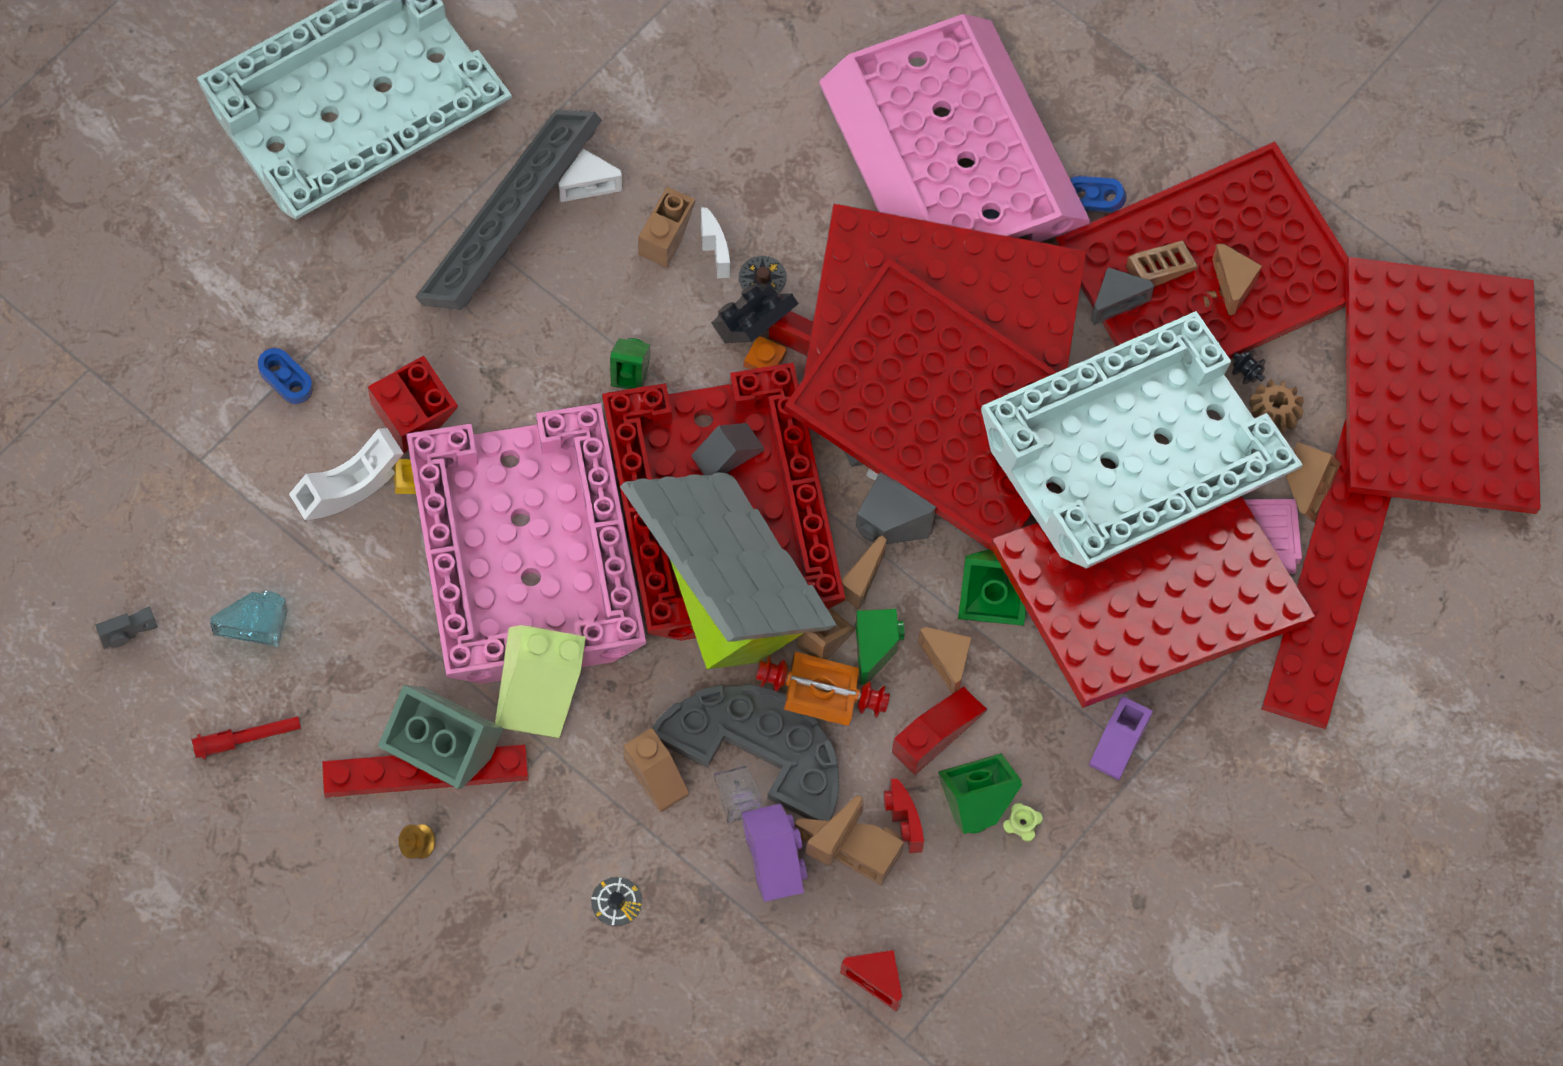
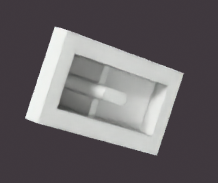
[558,149,622,202]

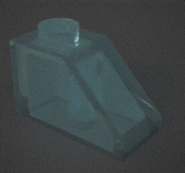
[210,591,288,647]

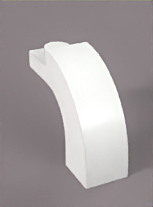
[289,428,403,520]

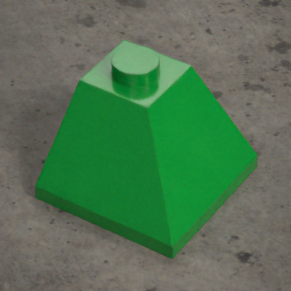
[958,549,1026,626]
[938,753,1022,834]

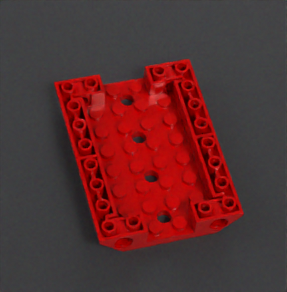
[602,362,845,641]

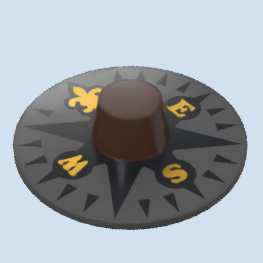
[739,256,786,293]

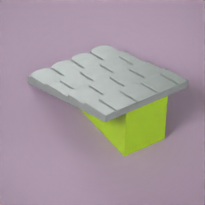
[620,472,837,669]

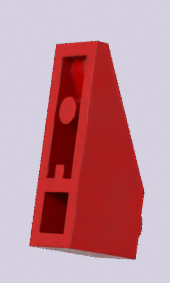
[892,686,987,775]

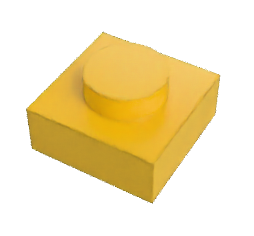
[393,459,416,494]

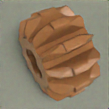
[1249,379,1304,434]

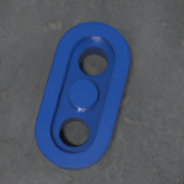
[1070,176,1127,212]
[258,348,313,404]

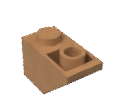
[638,187,695,267]

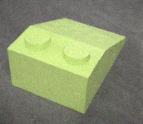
[495,625,586,738]

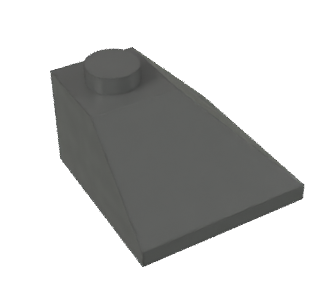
[856,472,936,544]

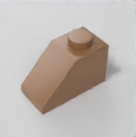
[1286,442,1341,522]
[623,728,689,813]

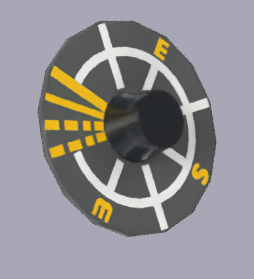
[591,877,642,926]

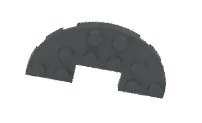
[652,684,839,821]

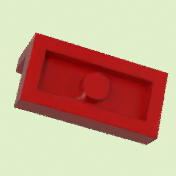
[769,311,813,356]

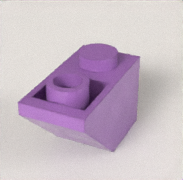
[1089,696,1153,781]

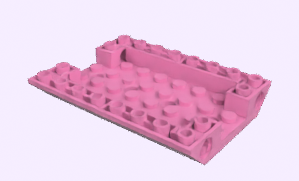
[819,14,1090,242]
[406,403,646,684]

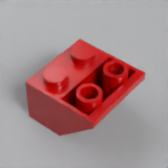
[368,355,458,453]

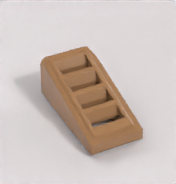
[1126,241,1197,287]
[842,536,887,609]
[806,795,864,866]

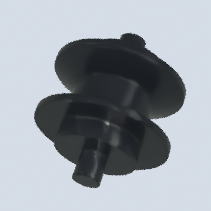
[1232,350,1266,385]

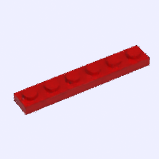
[322,744,528,798]

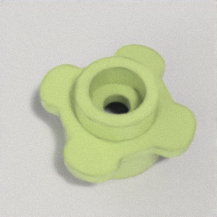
[1003,803,1043,842]

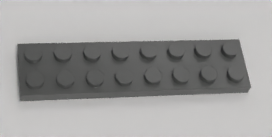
[415,110,602,310]

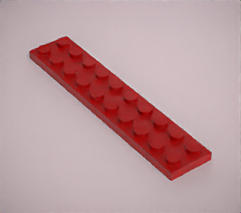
[1261,419,1391,729]

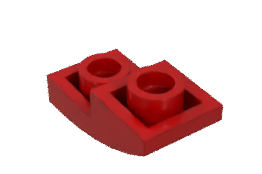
[884,778,924,853]

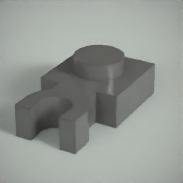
[95,606,157,649]

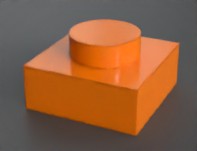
[743,336,787,369]

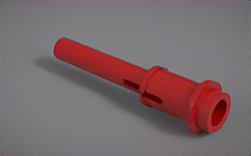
[191,716,301,760]

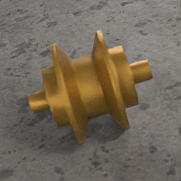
[398,824,435,859]

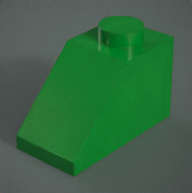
[610,338,650,389]
[855,609,904,685]

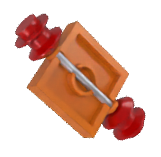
[755,651,890,726]

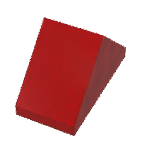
[840,950,902,1012]

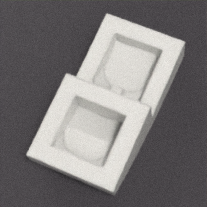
[701,208,730,278]

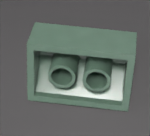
[378,685,504,789]

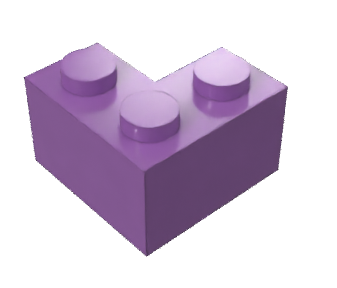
[741,803,807,902]

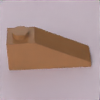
[795,818,904,886]

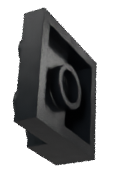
[711,283,799,343]

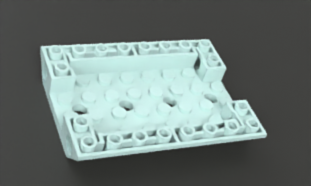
[197,0,512,220]
[981,311,1303,568]

